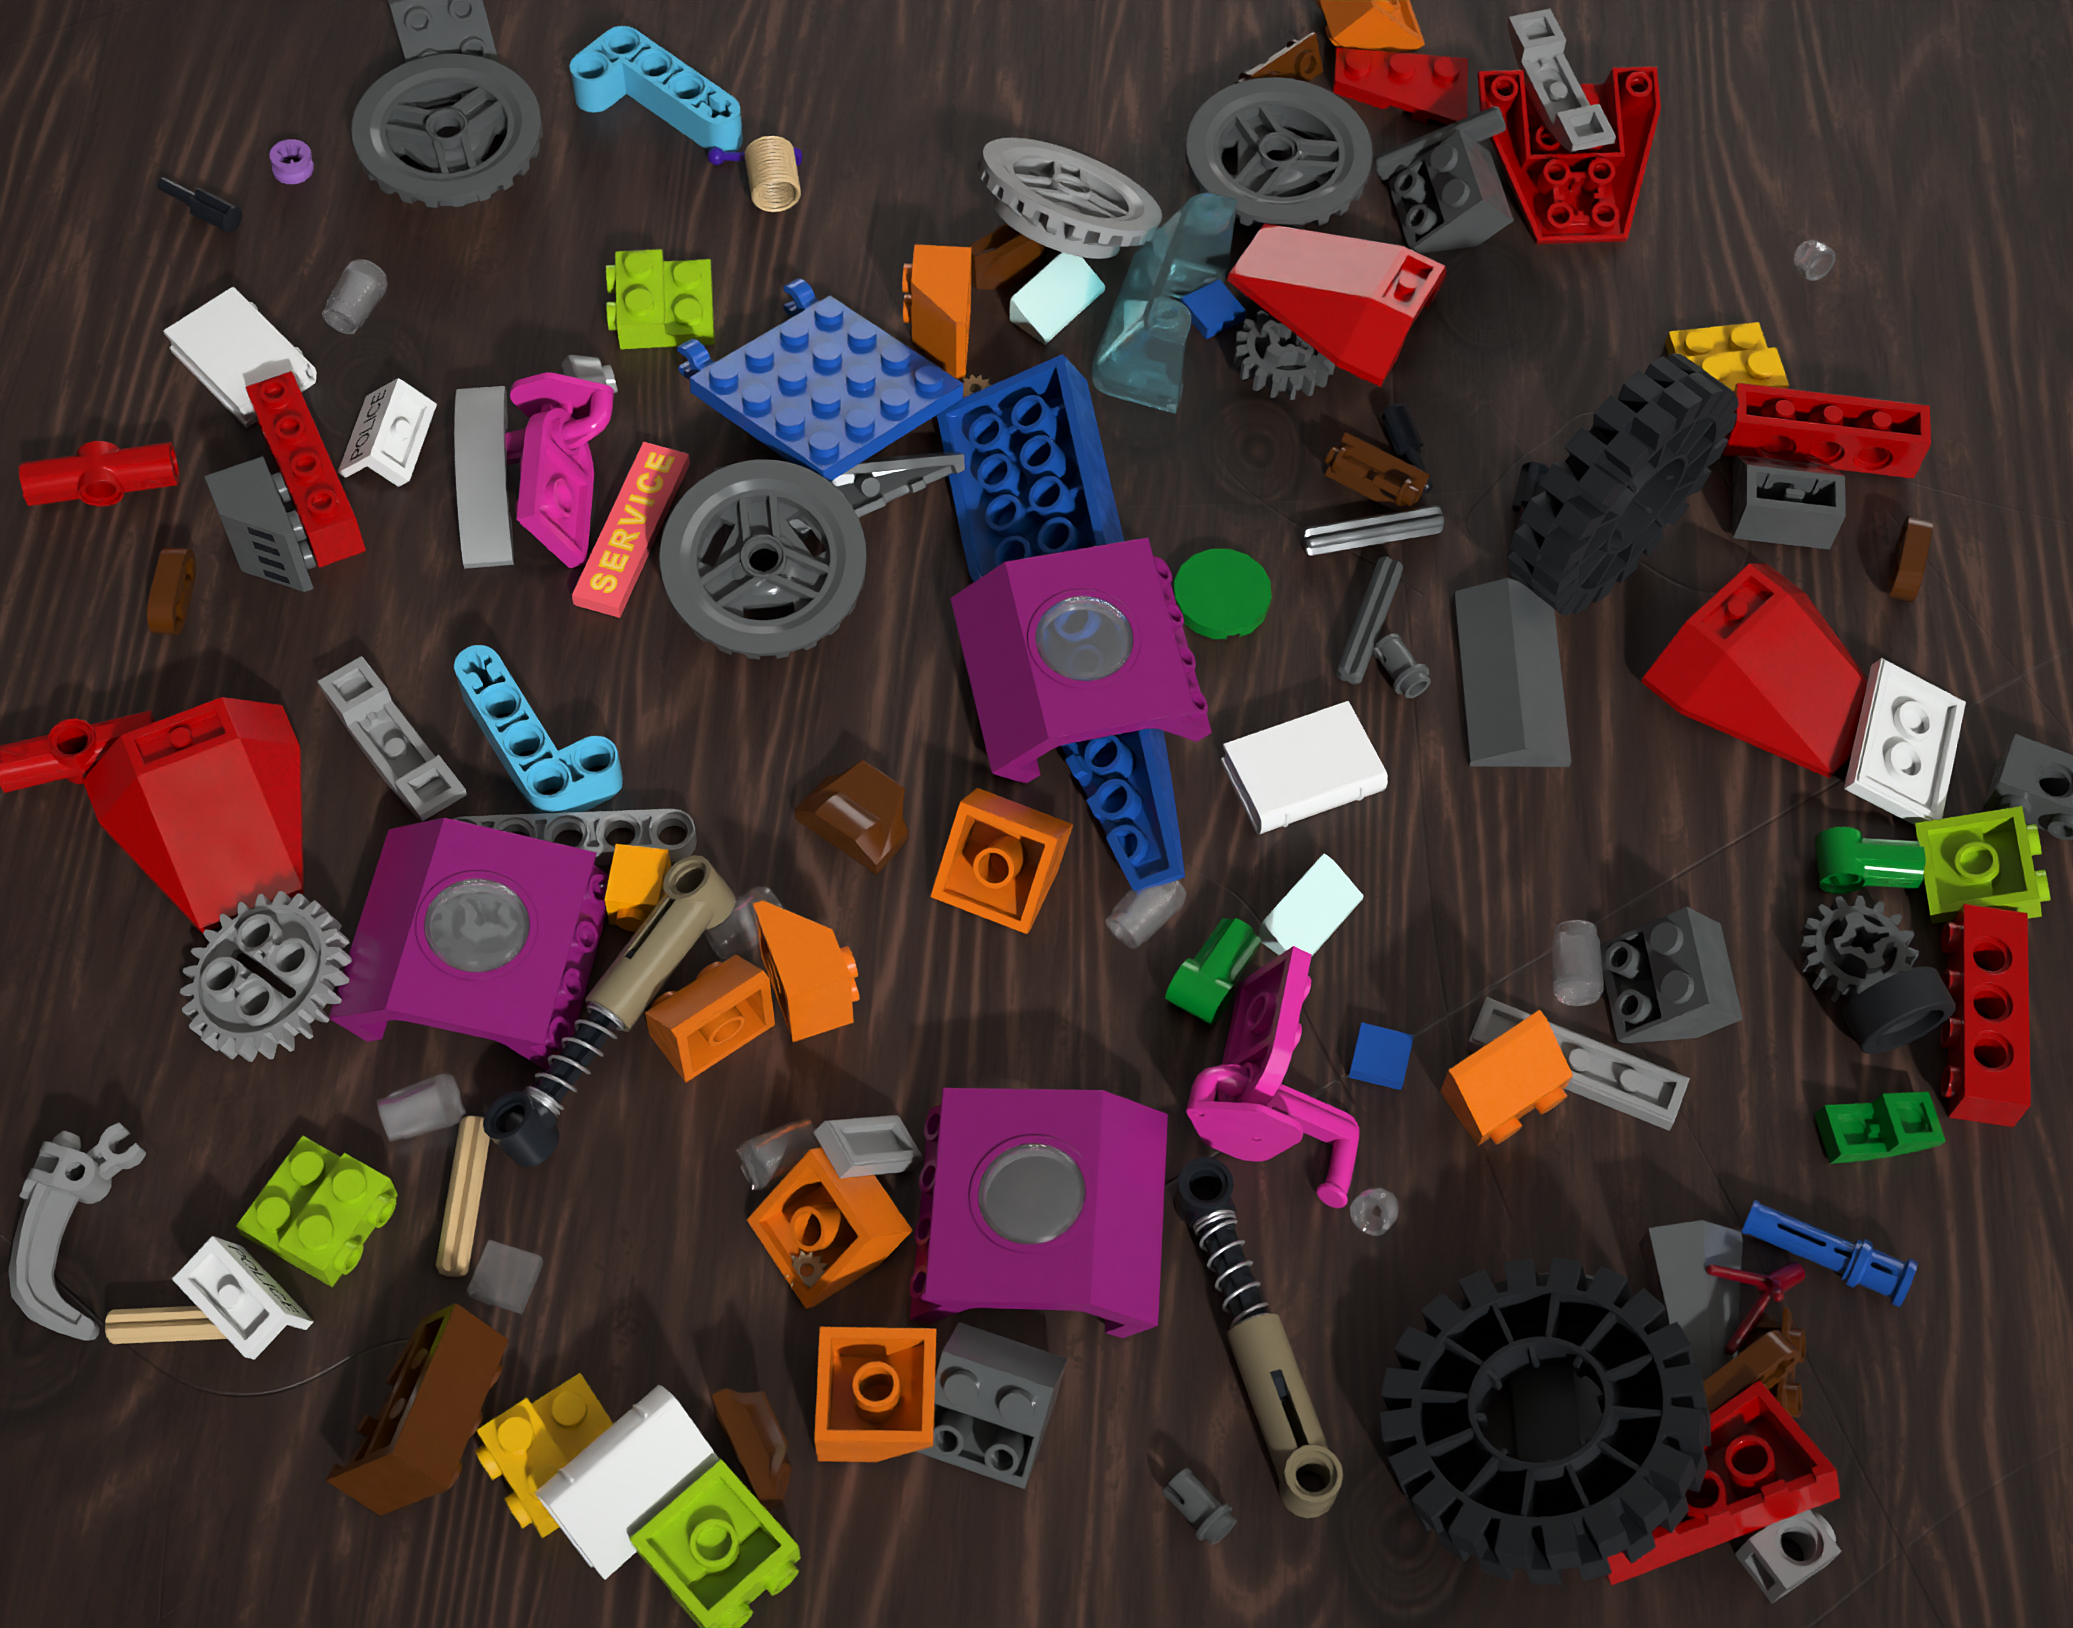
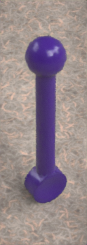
[708,147,803,166]

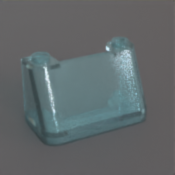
[1091,193,1237,414]

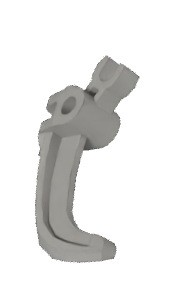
[8,1122,147,1340]

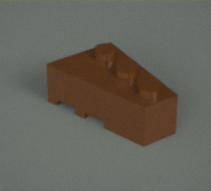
[325,1303,509,1516]

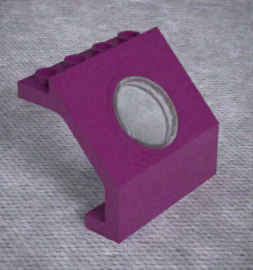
[950,537,1212,784]
[329,818,609,1071]
[909,1088,1168,1338]

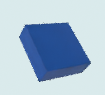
[1180,279,1246,340]
[1348,1022,1414,1090]

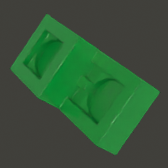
[1814,1091,1946,1164]

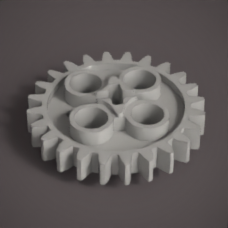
[180,891,352,1062]

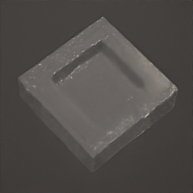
[467,1240,543,1314]

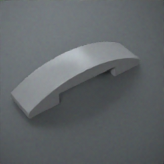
[1507,9,1616,152]
[454,386,514,569]
[317,656,467,822]

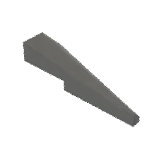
[713,452,965,563]
[1639,1220,1743,1382]

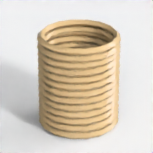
[745,136,801,212]

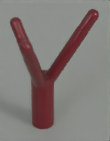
[1706,1262,1805,1355]

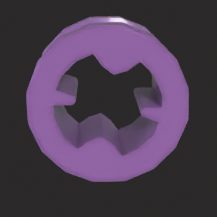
[269,139,314,184]

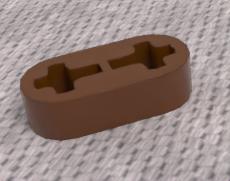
[1887,516,1933,603]
[147,547,196,635]

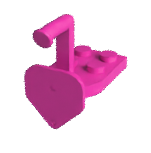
[506,372,614,568]
[1186,946,1360,1208]

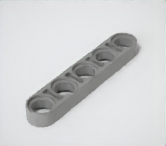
[453,809,697,865]

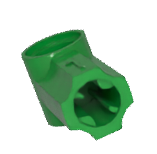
[1815,827,1926,894]
[1165,917,1262,1026]

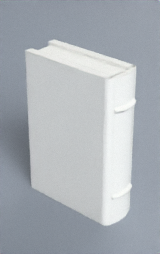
[163,287,317,428]
[1220,701,1388,835]
[535,1385,720,1580]

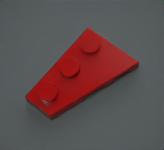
[1333,48,1468,125]

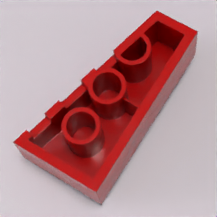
[1604,1380,1840,1586]

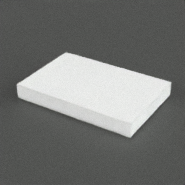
[1844,658,1966,825]

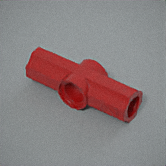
[19,441,180,507]
[0,710,155,793]

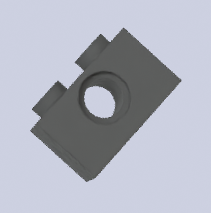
[1983,734,2073,841]

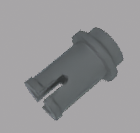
[1372,633,1431,698]
[1162,1468,1237,1545]

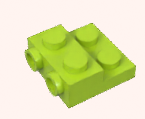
[606,249,715,349]
[1915,806,2051,924]
[236,1136,398,1287]
[629,1459,801,1628]

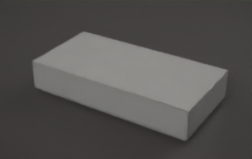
[813,1115,924,1178]

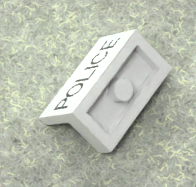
[338,378,437,487]
[172,1236,314,1360]

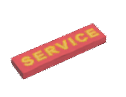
[572,442,690,618]

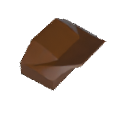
[967,223,1048,290]
[795,759,909,875]
[711,1388,792,1512]

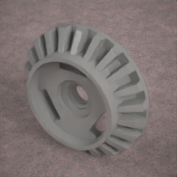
[977,138,1162,259]

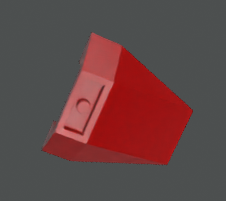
[1477,67,1661,244]
[1227,223,1447,387]
[1641,563,1868,779]
[82,697,304,934]

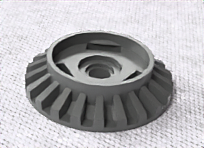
[351,54,543,208]
[1185,78,1373,230]
[660,460,867,660]

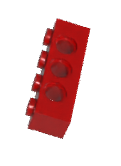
[245,371,366,568]
[1723,383,1931,479]
[1940,904,2031,1127]

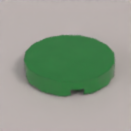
[1173,549,1272,639]

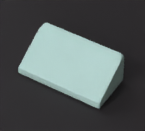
[1010,252,1105,345]
[1259,853,1363,957]

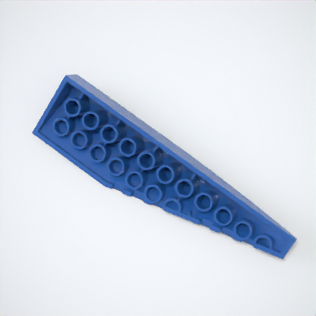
[937,354,1185,895]

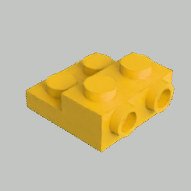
[1665,322,1789,391]
[474,1373,613,1538]

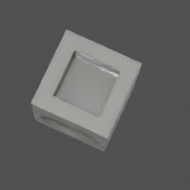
[1735,1510,1842,1604]

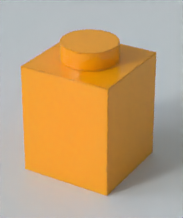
[604,844,671,932]

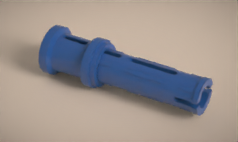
[1741,1200,1918,1308]

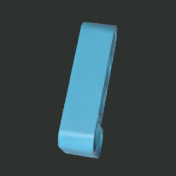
[570,26,743,152]
[454,645,623,814]

